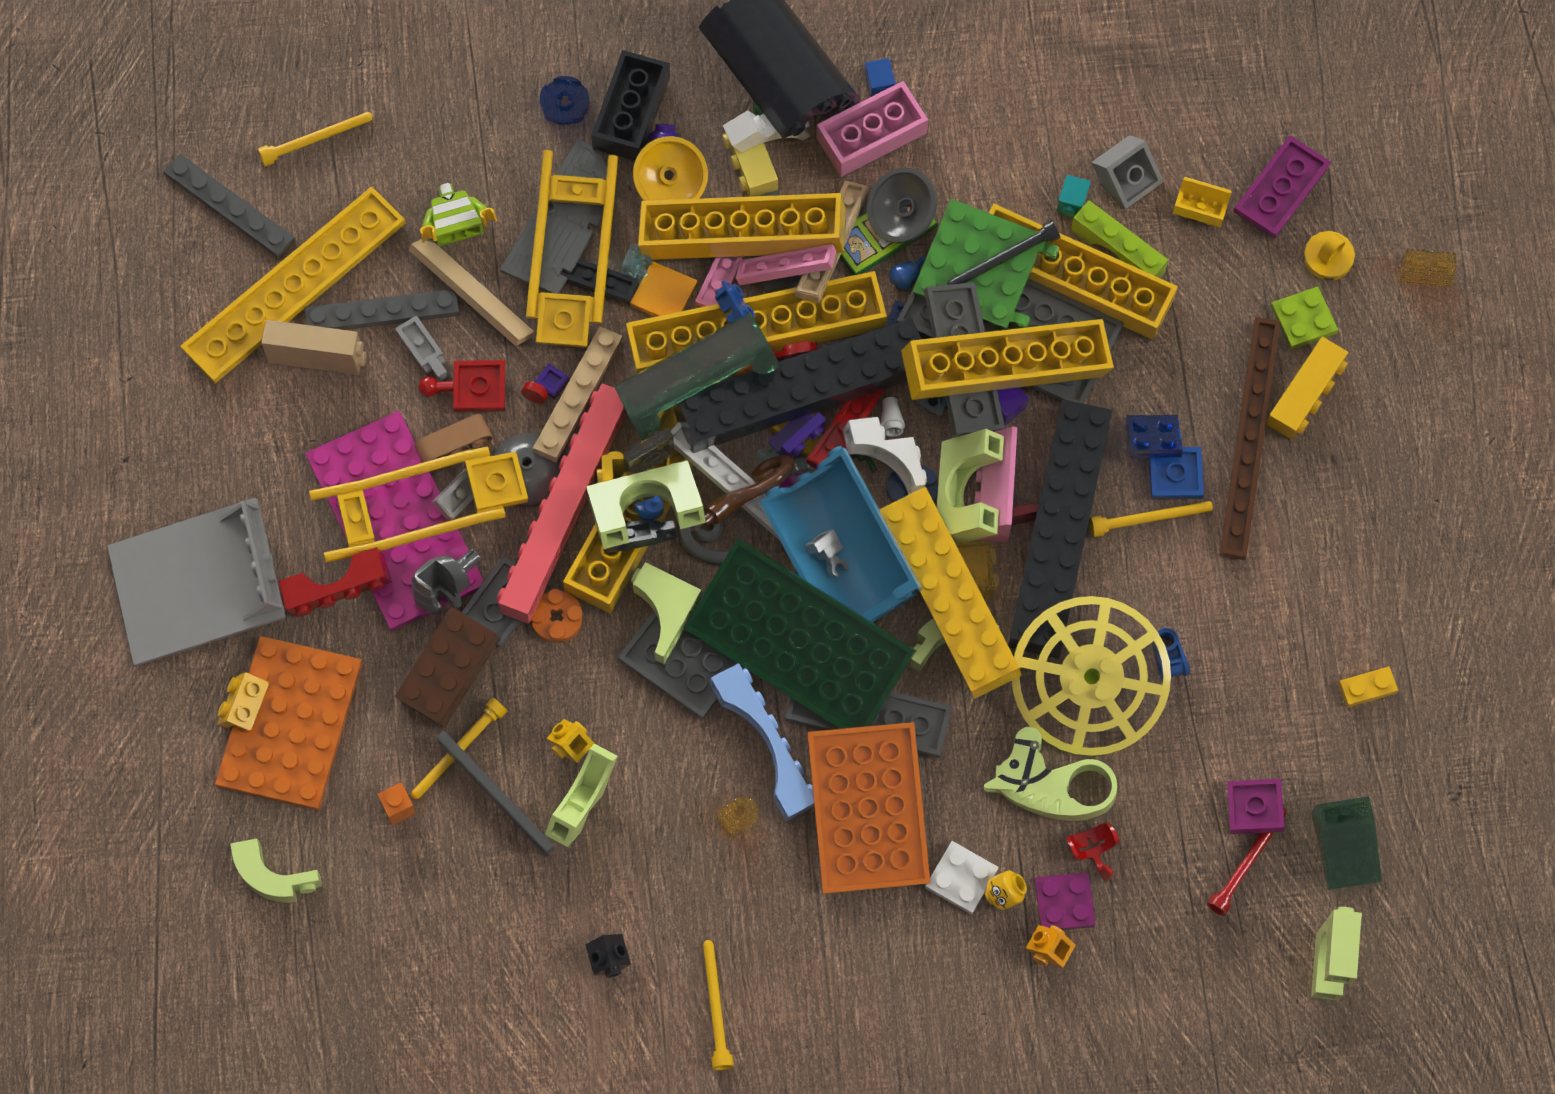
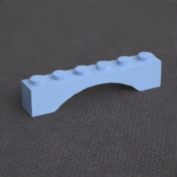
[709,663,814,822]

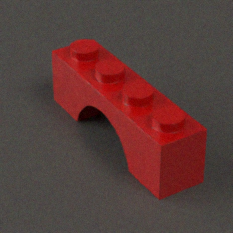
[278,547,392,617]

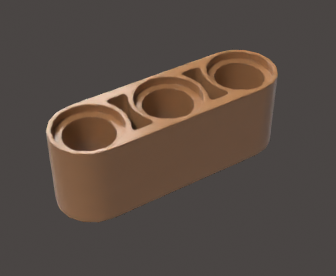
[414,414,493,463]

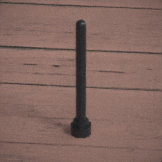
[947,220,1061,285]

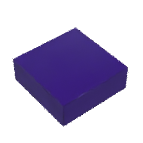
[534,364,570,399]

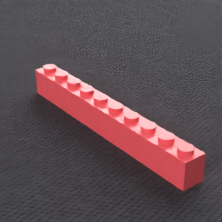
[497,383,631,624]

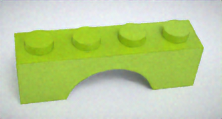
[1071,200,1169,278]

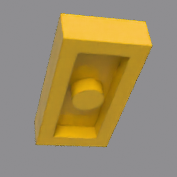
[1338,666,1398,708]

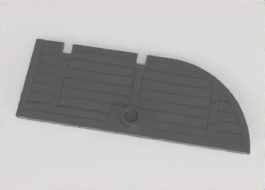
[500,139,607,294]

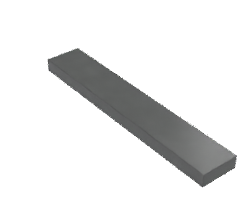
[437,730,555,856]

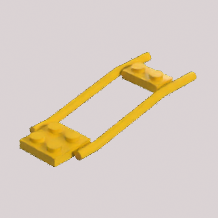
[526,150,618,348]
[309,446,528,563]

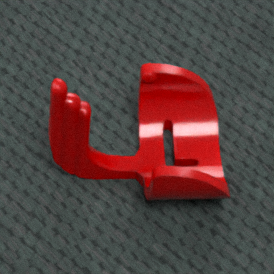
[1066,822,1120,882]

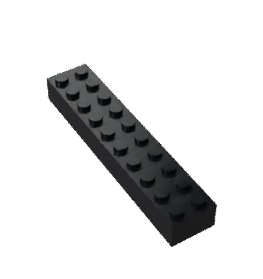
[672,318,921,453]
[1008,399,1112,659]

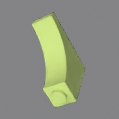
[631,562,702,665]

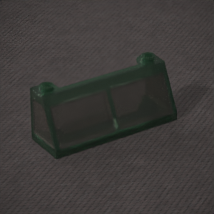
[614,312,781,441]

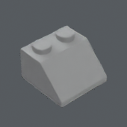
[1091,135,1164,209]

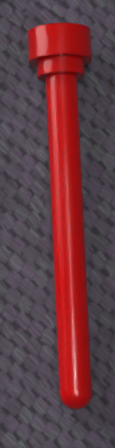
[1207,807,1287,916]

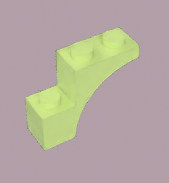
[545,744,618,847]

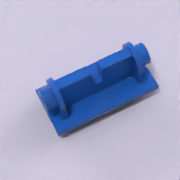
[715,281,758,334]

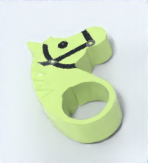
[984,727,1117,821]

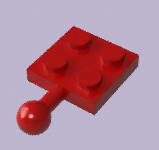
[418,360,506,412]

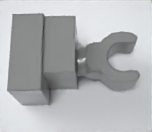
[804,530,848,577]

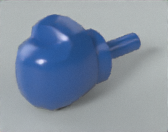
[889,256,926,291]
[635,496,664,520]

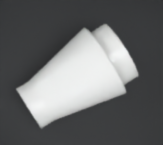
[880,397,905,437]

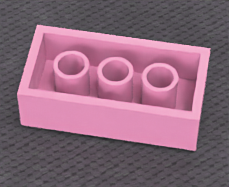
[816,81,928,177]

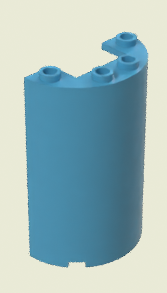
[759,446,922,622]

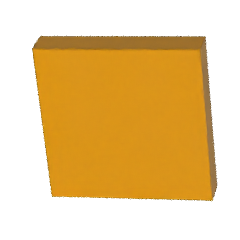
[630,261,698,317]

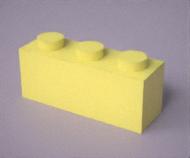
[722,131,778,197]

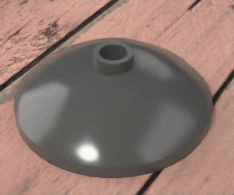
[867,167,937,243]
[493,433,564,507]

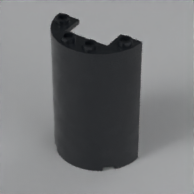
[698,0,860,139]

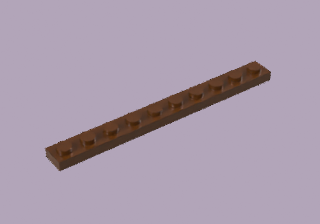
[1219,317,1281,560]

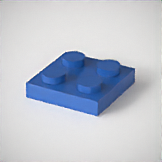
[1149,447,1204,499]

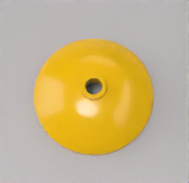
[633,136,708,201]

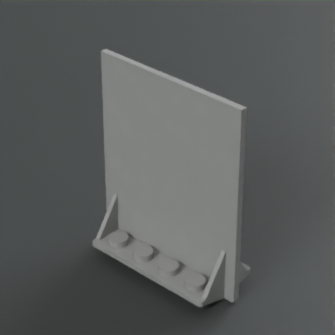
[107,498,286,666]

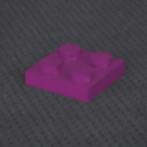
[1227,779,1285,834]
[1034,872,1096,930]

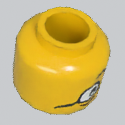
[985,870,1027,910]

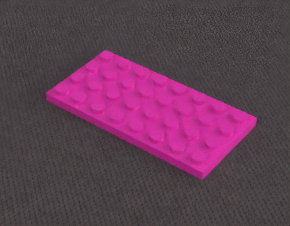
[305,411,484,632]

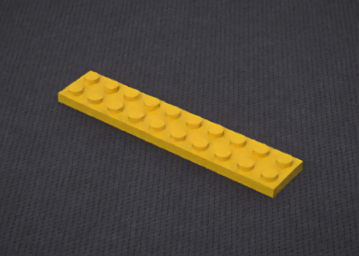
[180,186,406,384]

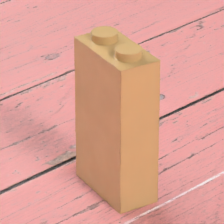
[261,320,366,375]

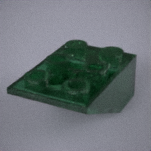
[1311,796,1382,890]

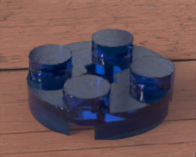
[540,76,590,125]

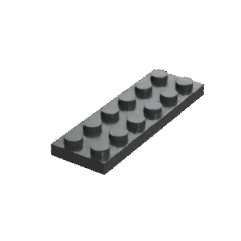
[924,282,1005,437]
[785,692,952,758]

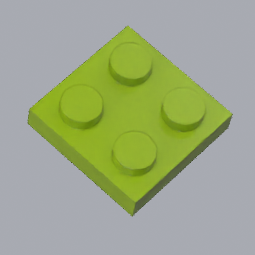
[1270,286,1338,350]

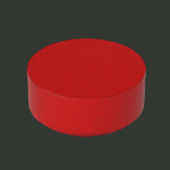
[521,381,548,404]

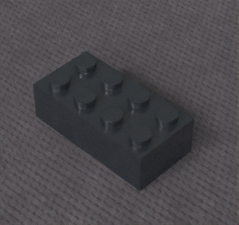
[591,50,670,161]

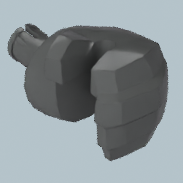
[411,549,481,615]

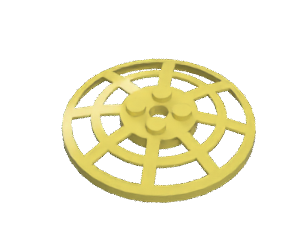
[1012,596,1171,756]

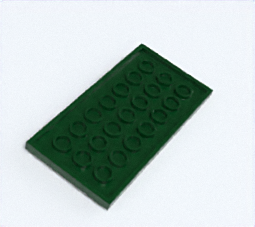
[683,538,917,729]

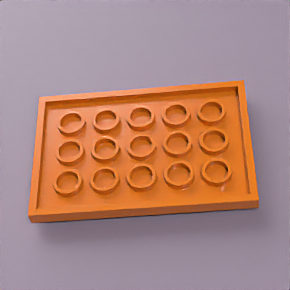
[215,636,363,811]
[807,722,930,894]

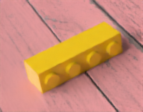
[1266,336,1348,440]

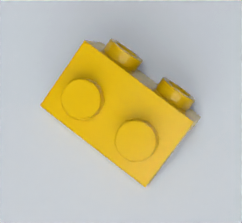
[1173,177,1232,228]
[597,451,629,483]
[217,672,269,731]

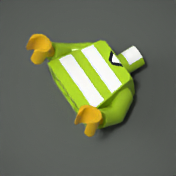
[420,183,498,246]

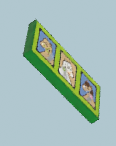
[840,205,938,275]

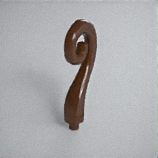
[703,455,795,526]

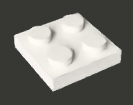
[925,841,999,915]

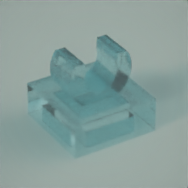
[621,245,653,278]

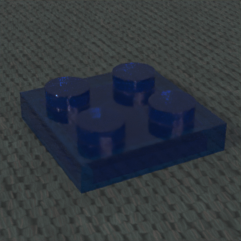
[1126,415,1183,458]

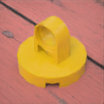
[1304,231,1355,280]

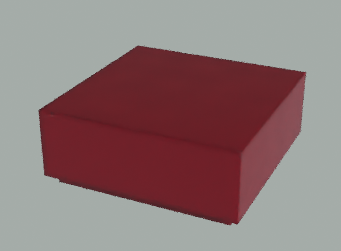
[1012,502,1038,525]

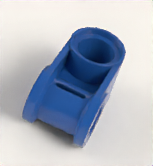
[1152,628,1190,681]

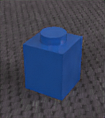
[864,58,896,97]

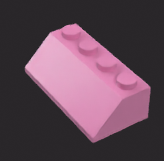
[974,427,1017,542]

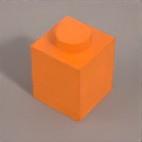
[377,782,416,825]

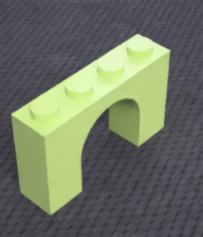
[937,429,1004,545]
[586,460,706,549]
[1311,907,1362,1001]

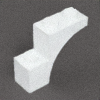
[723,110,811,153]
[842,417,927,495]

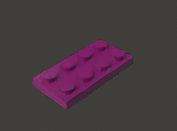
[1233,136,1331,239]

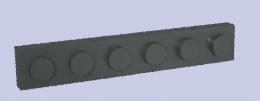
[164,154,295,259]
[305,289,460,330]

